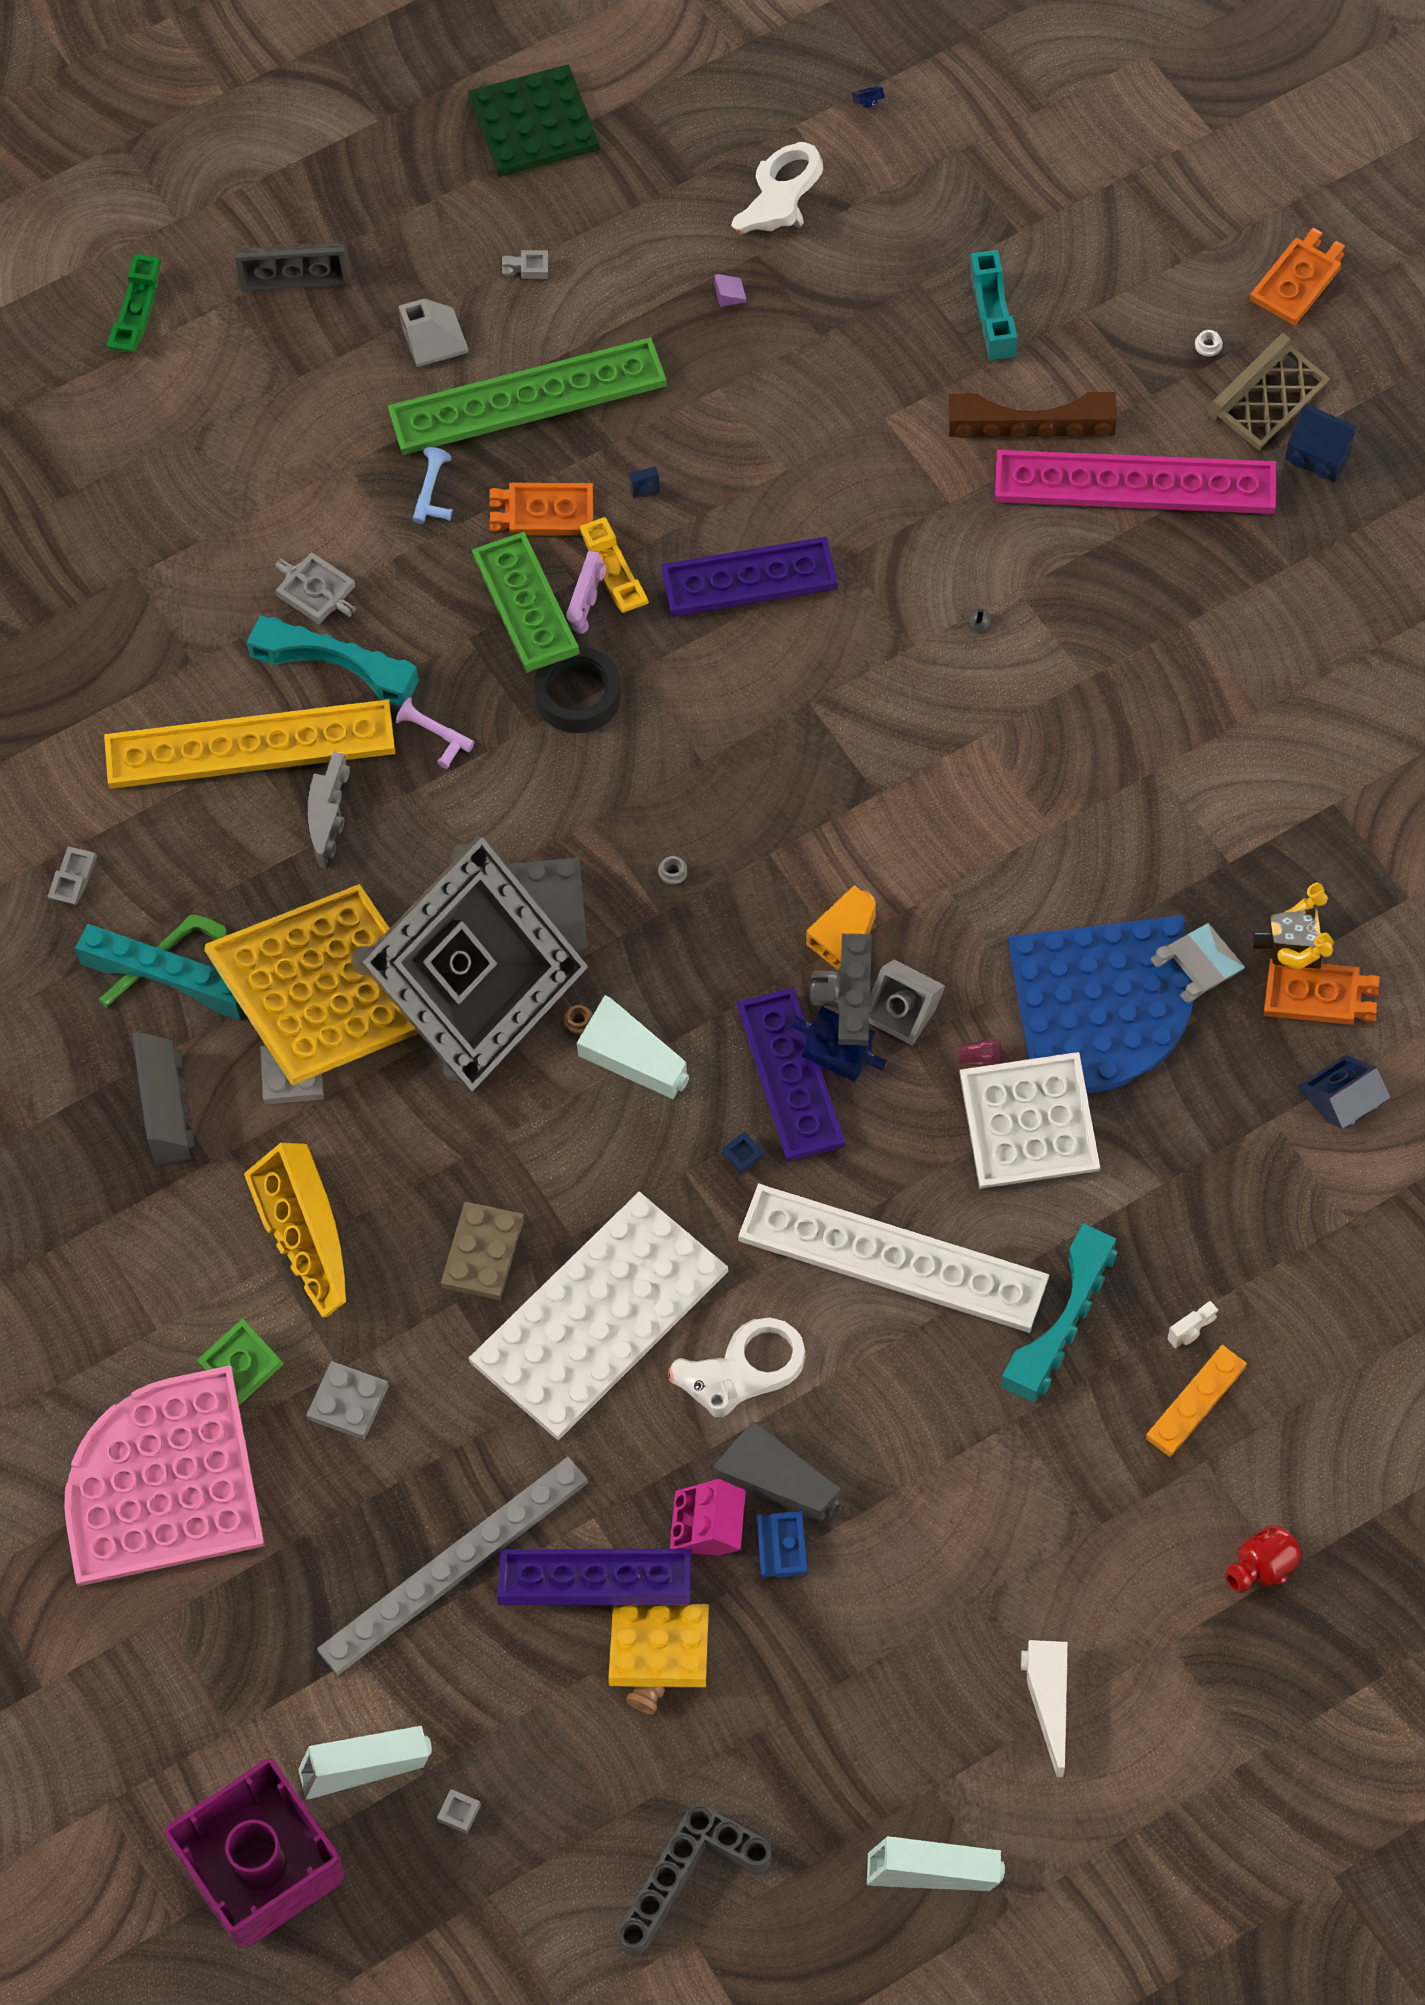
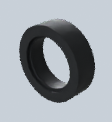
[534,647,621,733]

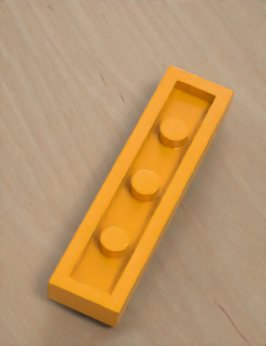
[1146,1345,1247,1457]

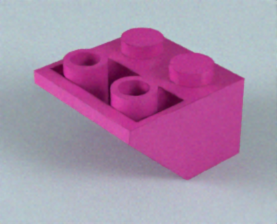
[670,1479,746,1556]

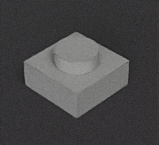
[437,1789,481,1834]

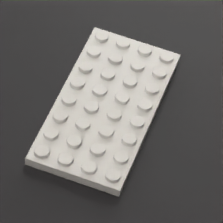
[469,1192,728,1441]

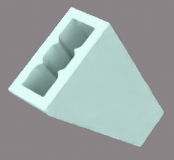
[577,995,689,1099]
[298,1726,432,1800]
[867,1836,1005,1891]

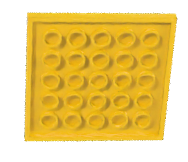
[204,884,419,1085]

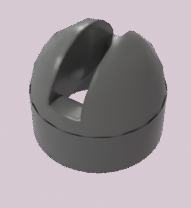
[969,608,992,634]

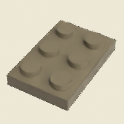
[441,1202,524,1301]

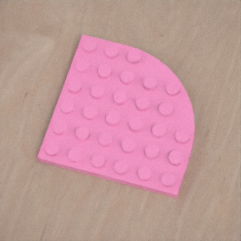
[64,1365,265,1587]

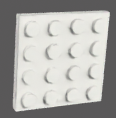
[959,1052,1100,1189]

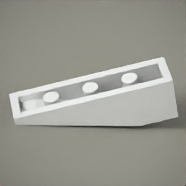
[1021,1640,1068,1777]

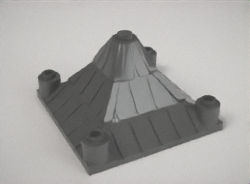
[352,836,588,1092]

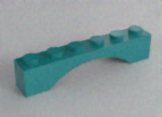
[247,615,419,707]
[75,924,244,1021]
[1001,1223,1118,1403]

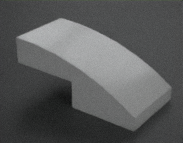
[48,846,97,906]

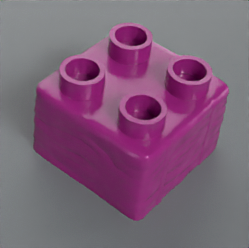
[164,1759,344,1948]

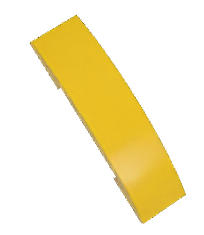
[580,517,649,613]

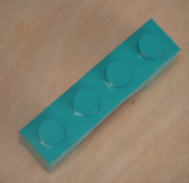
[970,250,1017,361]

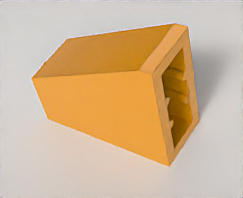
[806,885,876,970]

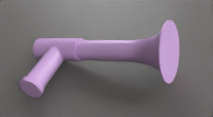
[396,697,474,769]

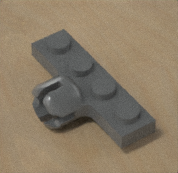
[810,933,872,1046]

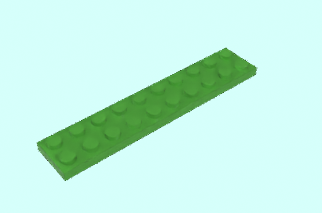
[387,337,667,455]

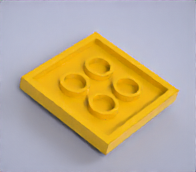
[609,1604,709,1687]

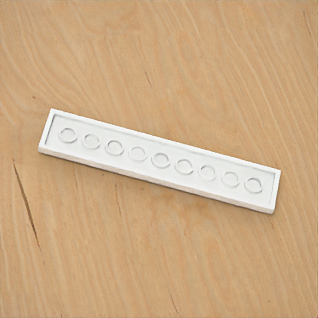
[738,1184,1049,1333]

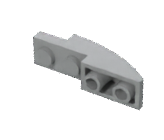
[308,751,350,868]

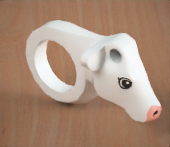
[668,1318,806,1417]

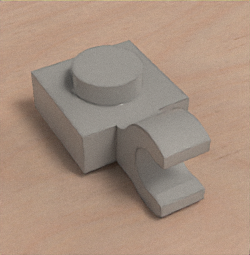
[502,250,548,279]

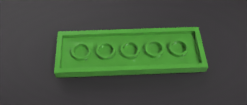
[472,532,580,673]

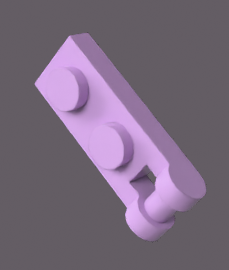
[566,550,606,634]

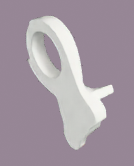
[731,142,823,234]

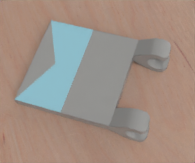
[1150,923,1245,1003]

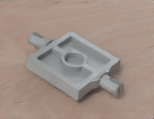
[275,552,356,625]

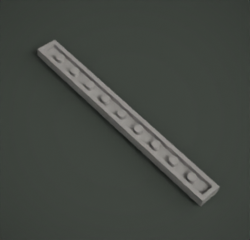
[317,1457,588,1676]

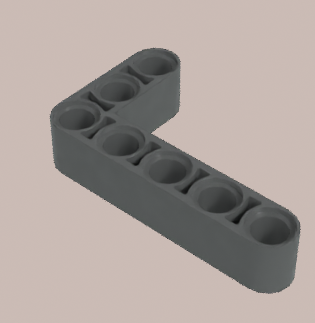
[618,1805,772,1956]

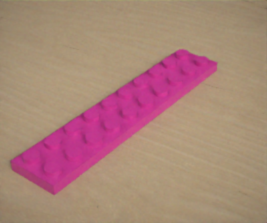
[995,450,1276,514]

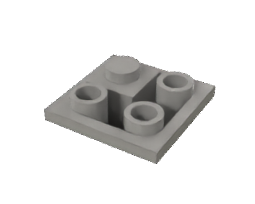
[399,298,469,367]

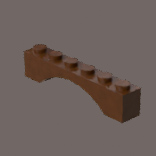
[949,392,1117,438]

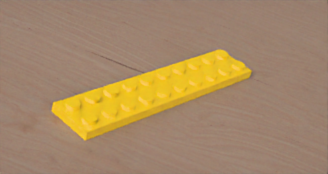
[104,699,395,789]

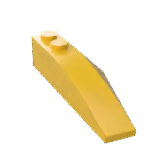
[244,1143,346,1317]

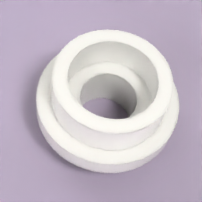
[1195,330,1223,357]

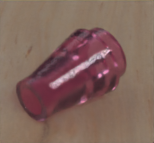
[958,1037,1002,1066]

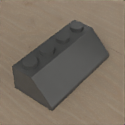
[235,242,349,291]
[132,1032,195,1165]

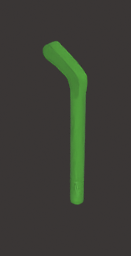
[99,914,227,1008]

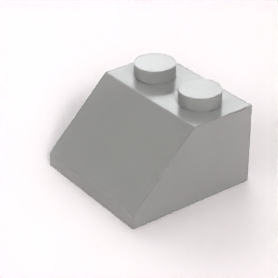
[869,959,945,1045]

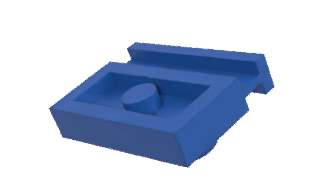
[756,1511,807,1579]

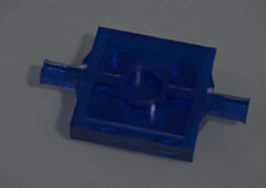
[790,1006,887,1083]

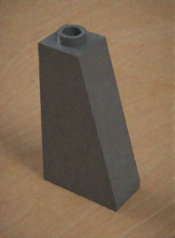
[713,1421,841,1523]

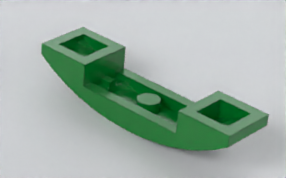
[107,254,161,353]

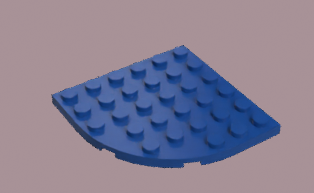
[1007,915,1193,1093]

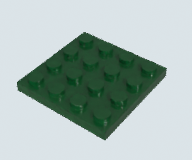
[468,64,600,177]

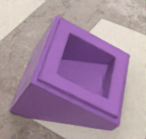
[714,274,747,307]

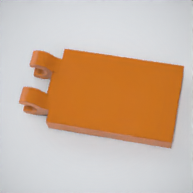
[1250,228,1345,326]
[490,483,593,536]
[1264,959,1380,1025]

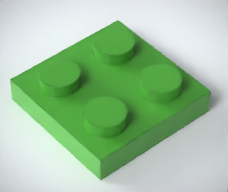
[197,1318,284,1405]

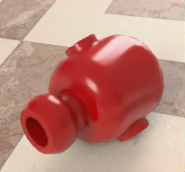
[1225,1525,1302,1593]

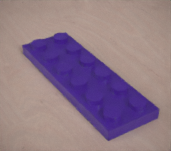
[661,537,838,617]
[737,987,845,1162]
[498,1549,691,1605]

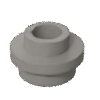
[658,856,687,885]

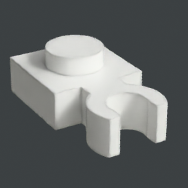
[1168,1301,1219,1348]

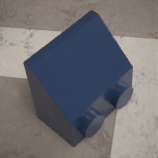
[1285,403,1356,482]
[1299,1055,1390,1129]

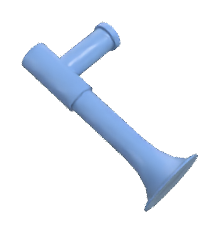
[412,447,453,524]

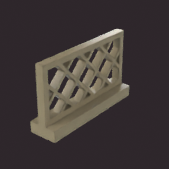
[1207,333,1330,451]

